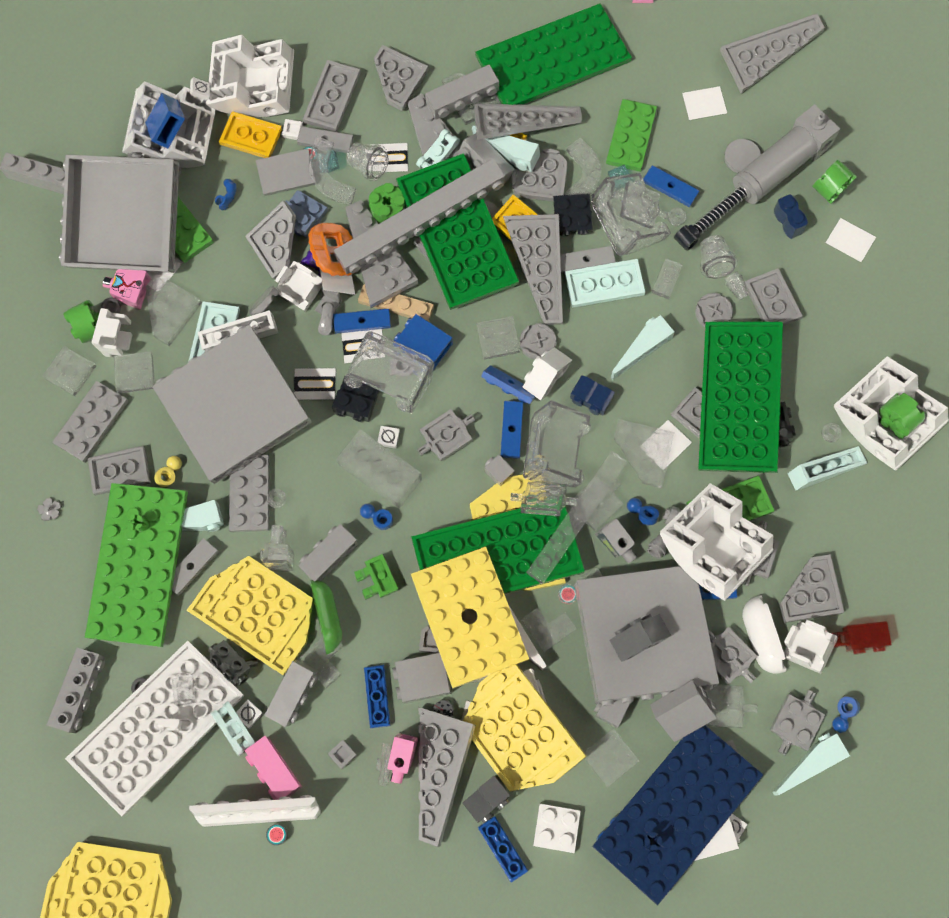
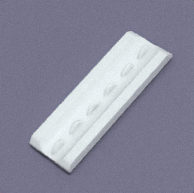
[189,795,321,827]

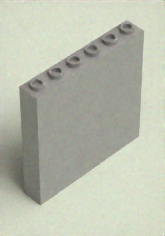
[59,155,179,273]
[152,325,312,484]
[575,566,719,706]

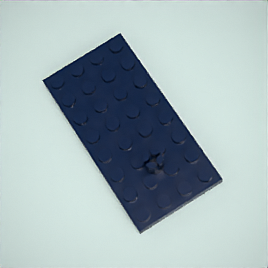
[592,725,763,906]

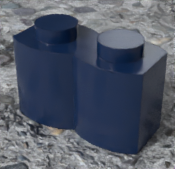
[774,194,808,239]
[570,375,615,415]

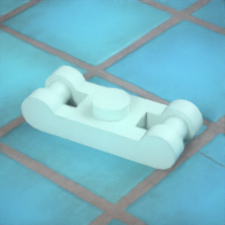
[416,129,460,169]
[210,701,255,757]

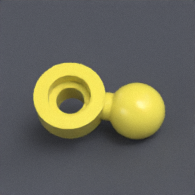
[154,456,182,487]

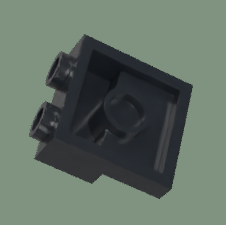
[553,194,593,236]
[332,375,381,422]

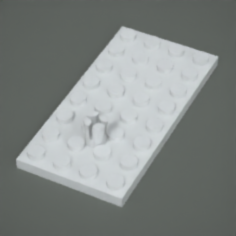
[65,641,244,817]

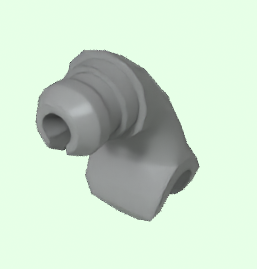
[318,302,335,336]

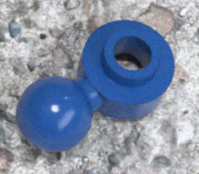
[627,498,659,525]
[360,504,393,530]
[832,697,860,733]

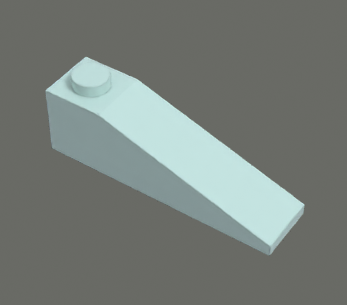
[472,125,540,172]
[611,315,674,380]
[787,446,867,491]
[182,500,224,532]
[773,732,850,796]

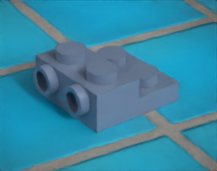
[285,190,328,238]

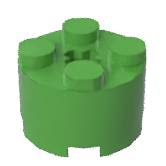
[812,160,857,204]
[369,183,406,224]
[63,300,99,343]
[879,393,925,439]

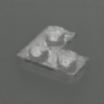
[521,608,577,652]
[300,637,343,688]

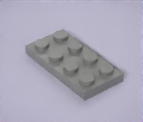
[303,60,361,132]
[52,381,129,463]
[229,455,269,532]

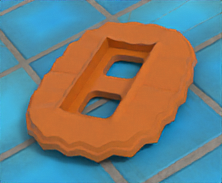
[308,223,353,276]

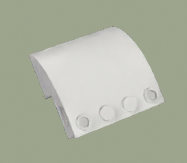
[206,35,294,117]
[122,81,216,168]
[834,357,949,471]
[660,483,773,601]

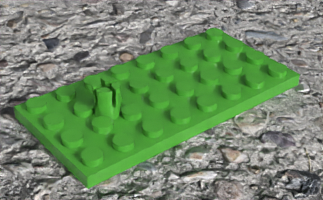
[85,483,188,647]

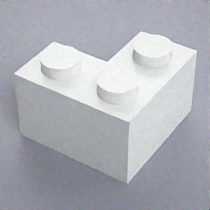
[523,347,572,400]

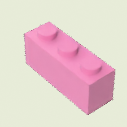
[245,736,302,800]

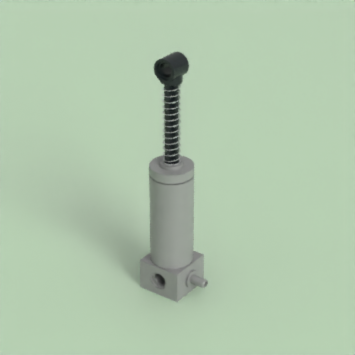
[674,104,840,251]

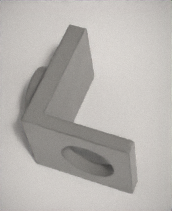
[315,285,342,314]

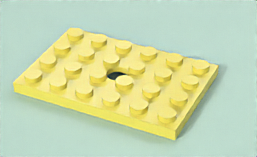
[411,547,529,688]

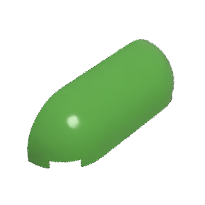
[310,580,342,655]

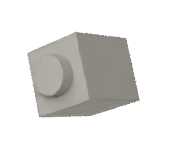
[485,455,515,486]

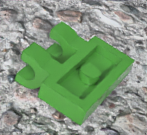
[354,554,398,600]

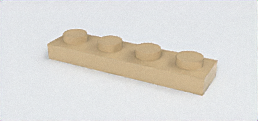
[358,284,434,322]

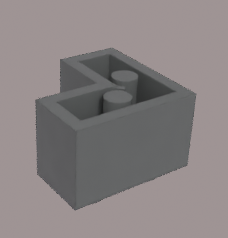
[610,614,672,662]
[462,776,510,823]

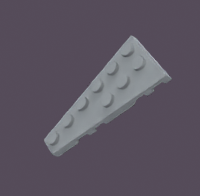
[720,14,825,93]
[407,93,474,171]
[474,104,582,140]
[345,200,418,308]
[503,214,563,325]
[418,707,476,847]

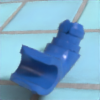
[215,179,237,211]

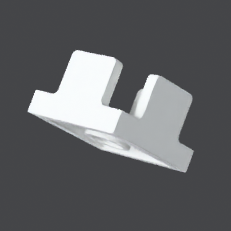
[275,261,322,312]
[91,308,133,357]
[784,620,838,674]

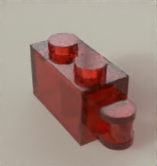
[832,621,892,655]

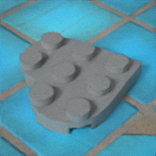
[511,149,567,201]

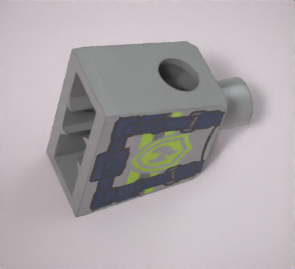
[595,519,637,563]

